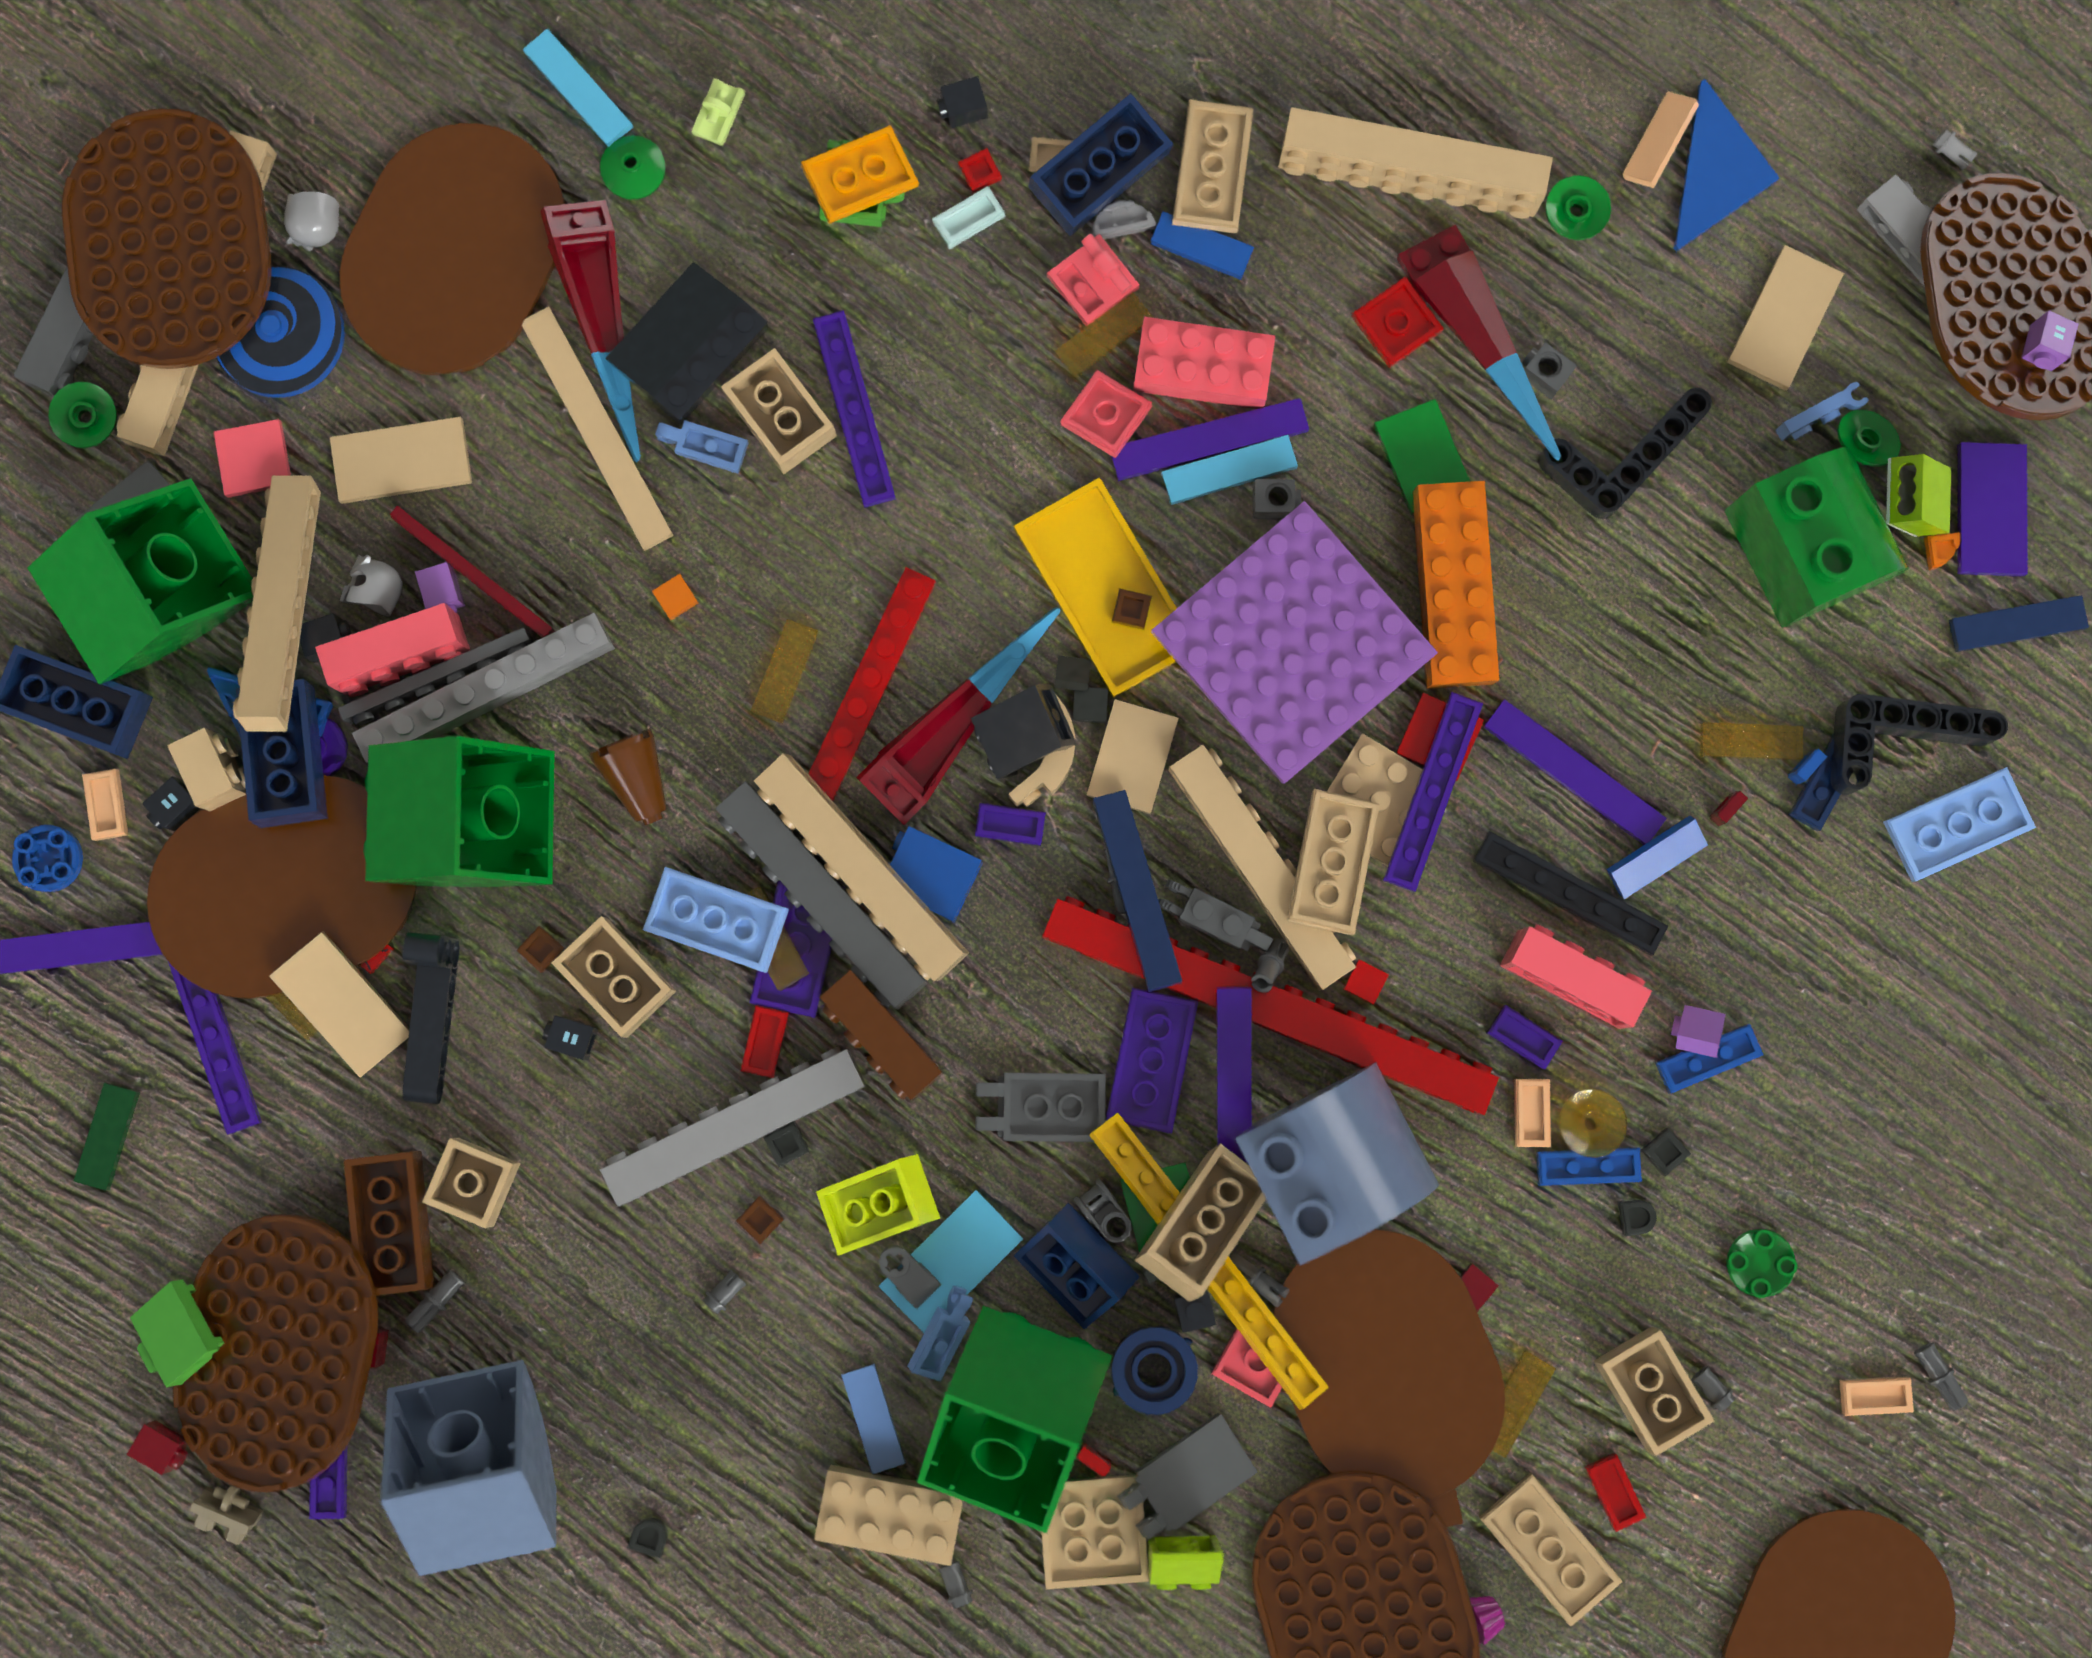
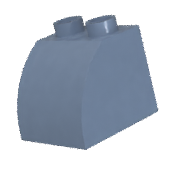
[1236,1062,1439,1265]
[380,1360,556,1576]

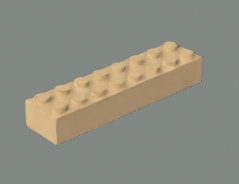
[1278,107,1553,219]

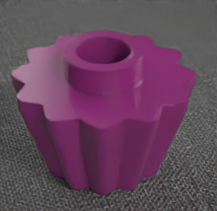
[1470,1596,1505,1645]

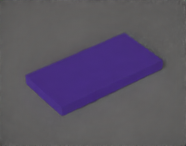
[1957,442,2028,576]
[749,880,846,1018]
[1106,987,1198,1134]

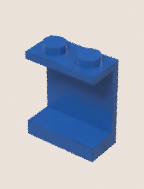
[888,826,983,923]

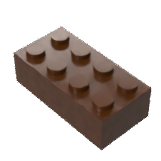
[820,970,944,1100]
[344,1151,434,1296]

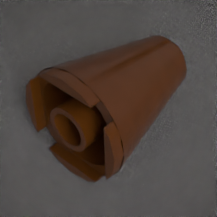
[589,728,667,825]

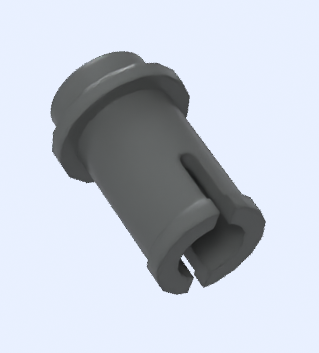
[703,1270,746,1314]
[1691,1366,1735,1412]
[938,1561,973,1609]

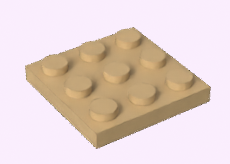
[1327,733,1423,867]
[1042,1475,1149,1589]

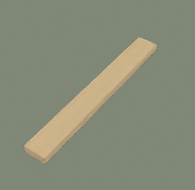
[520,307,674,551]

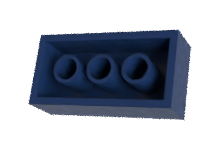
[1028,93,1173,236]
[0,645,153,759]
[236,679,328,828]

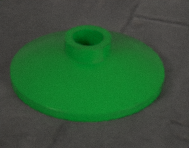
[600,135,666,200]
[1545,175,1611,240]
[48,382,117,448]
[1837,410,1901,467]

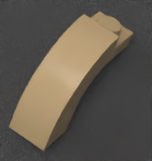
[1008,694,1075,808]

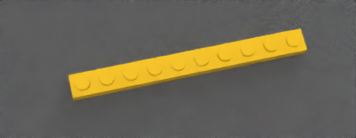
[1089,1113,1329,1410]

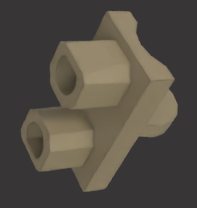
[189,1485,263,1545]

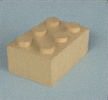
[721,348,837,474]
[552,916,676,1038]
[1594,1326,1714,1456]

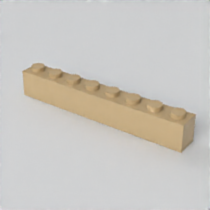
[233,476,321,732]
[1168,745,1356,991]
[754,753,969,981]

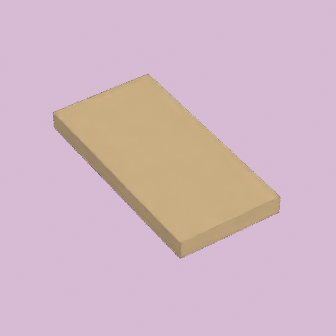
[1172,99,1254,234]
[1727,245,1844,391]
[330,417,472,504]
[1287,789,1380,936]
[269,931,410,1078]
[1479,1473,1623,1626]

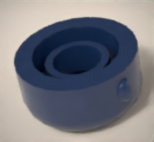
[1111,1325,1198,1415]

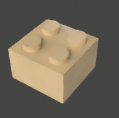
[167,728,246,811]
[423,1138,520,1228]

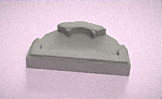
[1092,200,1157,239]

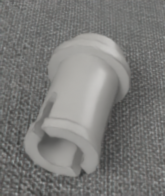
[1933,129,1977,170]

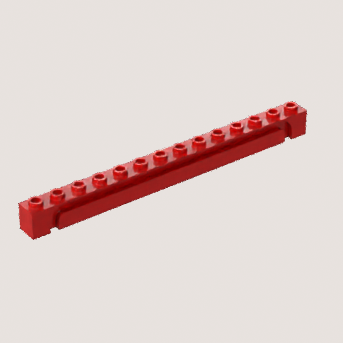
[1042,896,1499,1115]

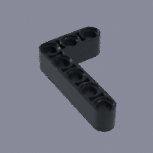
[1538,387,1712,519]
[1831,694,2008,795]
[402,932,460,1104]

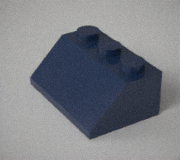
[1014,1203,1140,1330]

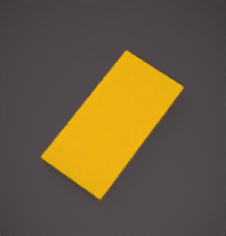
[1014,477,1177,698]

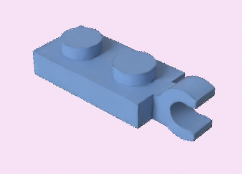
[1775,382,1868,441]
[655,420,749,474]
[908,1285,973,1382]

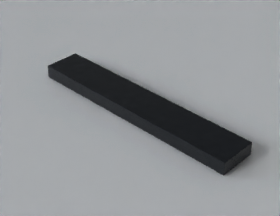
[1473,831,1668,956]

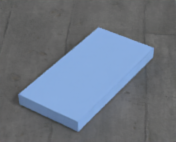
[1883,767,2036,882]
[643,867,789,973]

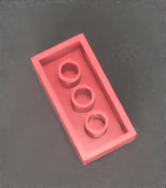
[1133,317,1275,409]
[315,603,470,697]
[1500,924,1652,1029]

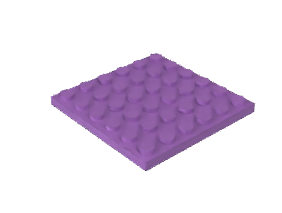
[1151,501,1438,785]

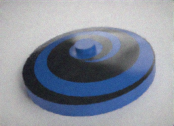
[216,266,345,398]

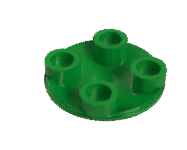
[1726,1229,1798,1298]

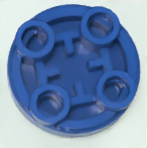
[12,825,83,892]

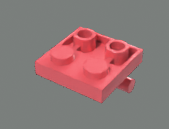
[1047,234,1139,327]

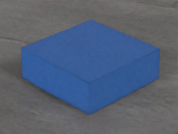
[1788,749,1828,785]

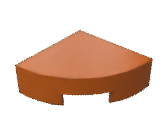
[1924,532,1961,570]

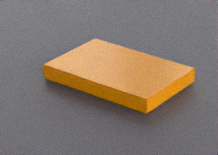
[801,125,919,224]

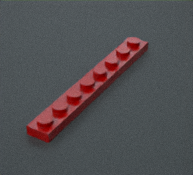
[808,567,936,802]

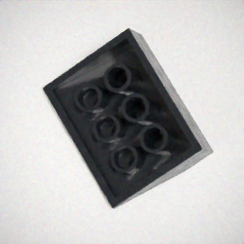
[605,262,768,426]

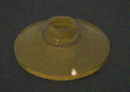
[1559,1089,1627,1158]

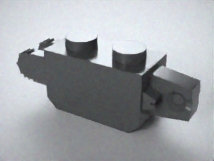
[1158,879,1273,952]

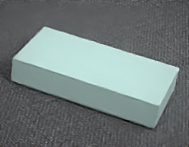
[932,186,1005,250]

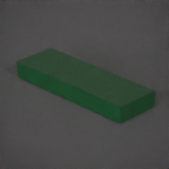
[73,1083,140,1191]

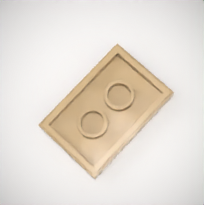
[1087,699,1179,814]

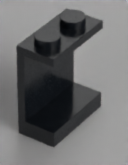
[971,683,1077,779]

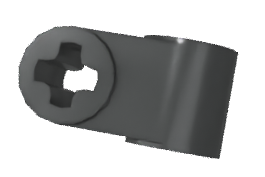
[1073,1178,1132,1243]
[879,1245,942,1309]

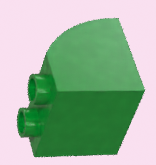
[1724,447,1909,628]
[27,478,254,685]
[363,736,555,887]
[917,1305,1112,1534]

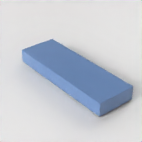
[841,1363,906,1474]

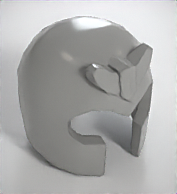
[284,192,339,251]
[340,555,403,617]

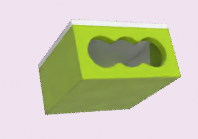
[1886,454,1951,537]

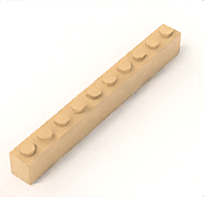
[116,131,277,457]

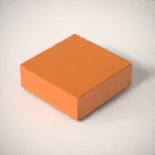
[652,574,699,620]

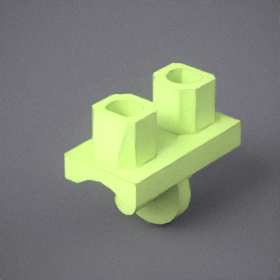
[692,78,745,146]

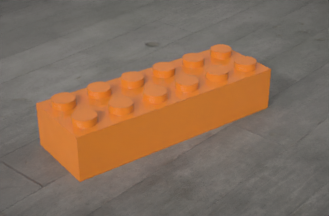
[1413,481,1499,689]

